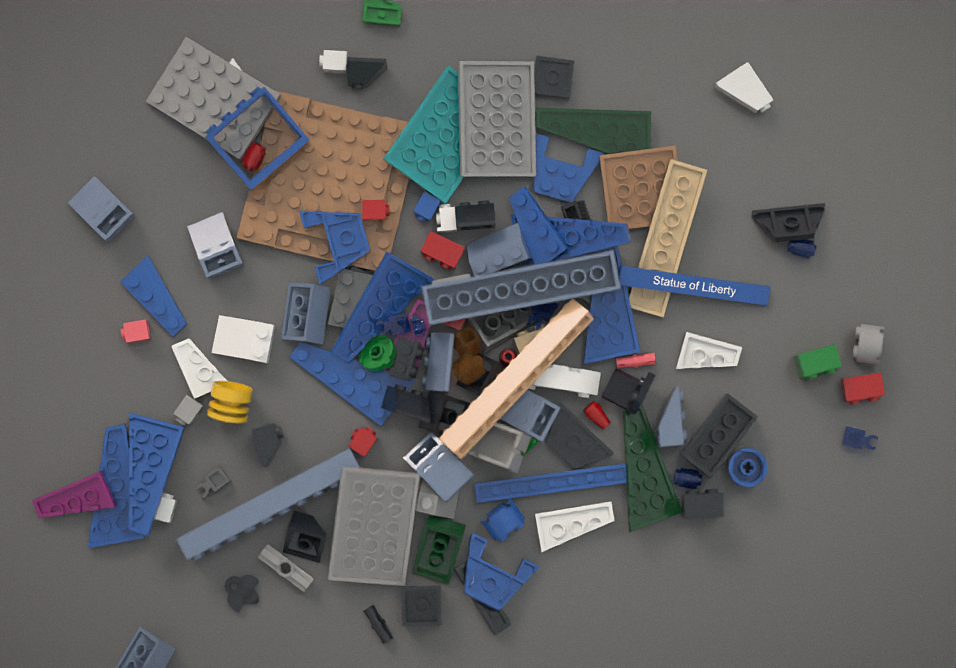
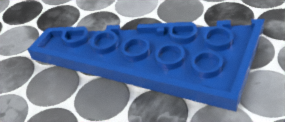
[129,413,185,537]

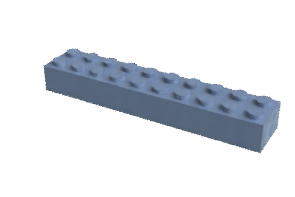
[422,251,620,325]
[177,448,361,561]

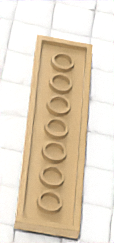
[629,159,707,317]

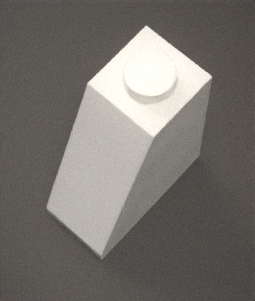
[714,62,773,113]

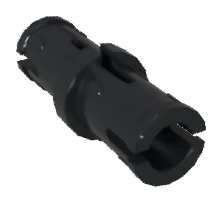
[363,605,394,644]

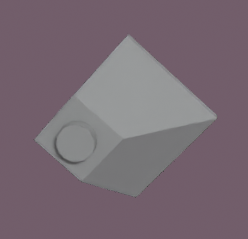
[416,480,460,519]

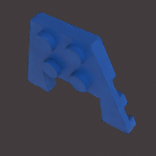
[534,133,604,203]
[299,211,370,284]
[463,533,539,611]

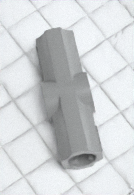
[258,544,314,592]

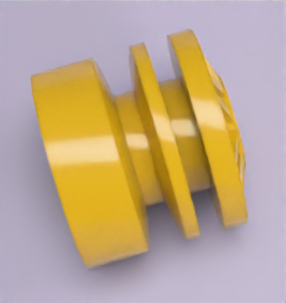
[207,381,253,423]

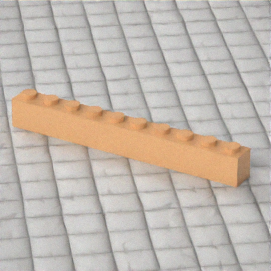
[440,298,594,459]

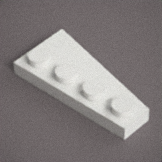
[535,502,615,552]

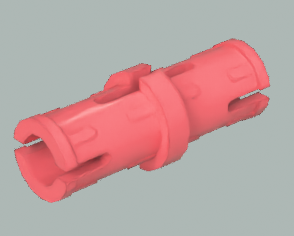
[616,353,656,369]

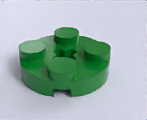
[359,334,396,372]

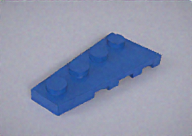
[509,187,569,265]
[120,256,187,337]

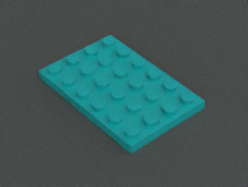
[383,66,464,204]

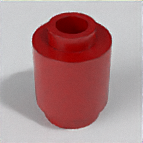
[241,142,266,172]

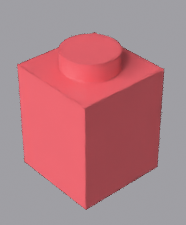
[121,320,151,343]

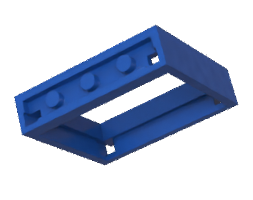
[205,86,310,190]

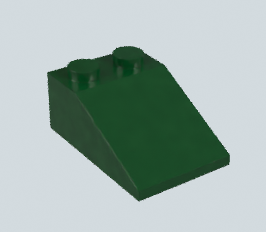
[412,514,466,584]

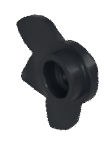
[225,575,259,612]

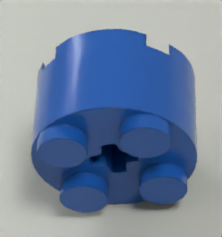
[727,448,768,487]
[480,498,525,542]

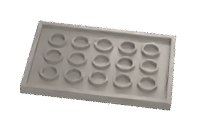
[146,37,282,160]
[458,61,536,177]
[328,466,420,586]

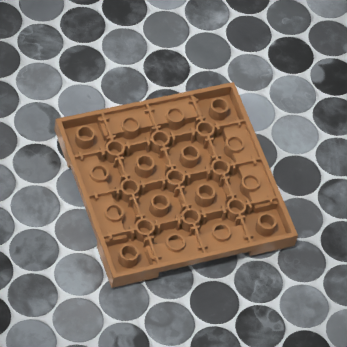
[237,90,409,272]

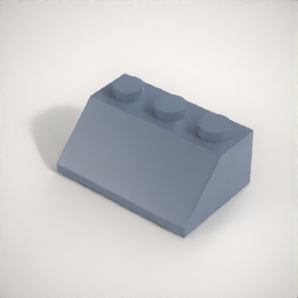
[467,223,532,276]
[281,282,331,344]
[422,332,454,393]
[116,626,176,668]

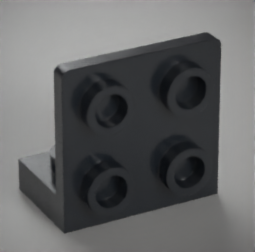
[389,338,424,381]
[602,368,656,415]

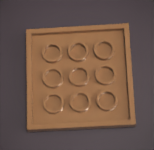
[599,145,678,229]

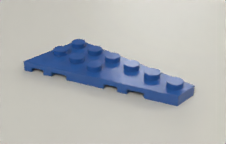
[510,214,631,267]
[584,246,640,364]
[330,252,435,363]
[289,342,416,426]
[87,424,145,548]

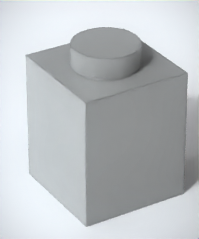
[173,395,204,426]

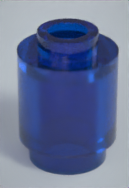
[787,239,817,259]
[673,468,702,489]

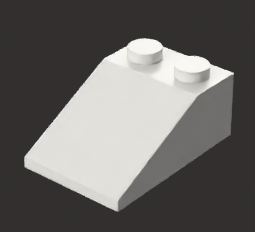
[212,315,276,364]

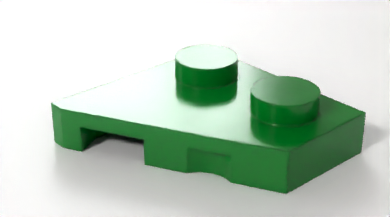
[362,0,402,27]

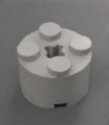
[852,324,884,365]

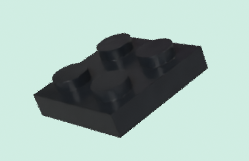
[534,56,574,99]

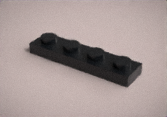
[454,561,512,635]

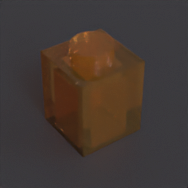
[453,326,481,360]
[452,351,485,385]

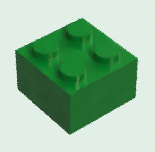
[793,344,842,381]

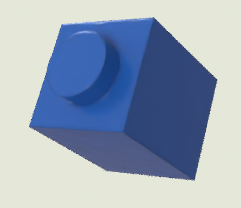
[413,191,441,223]

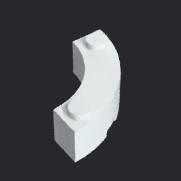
[528,365,601,398]

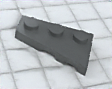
[328,269,373,328]

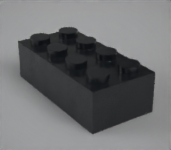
[679,393,758,478]

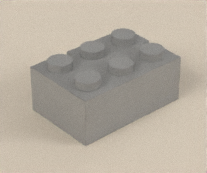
[467,423,531,473]

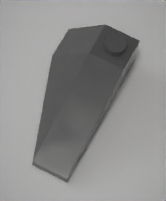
[467,304,550,355]

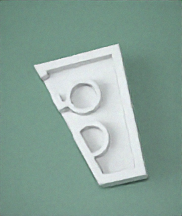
[676,332,742,369]
[171,339,227,399]

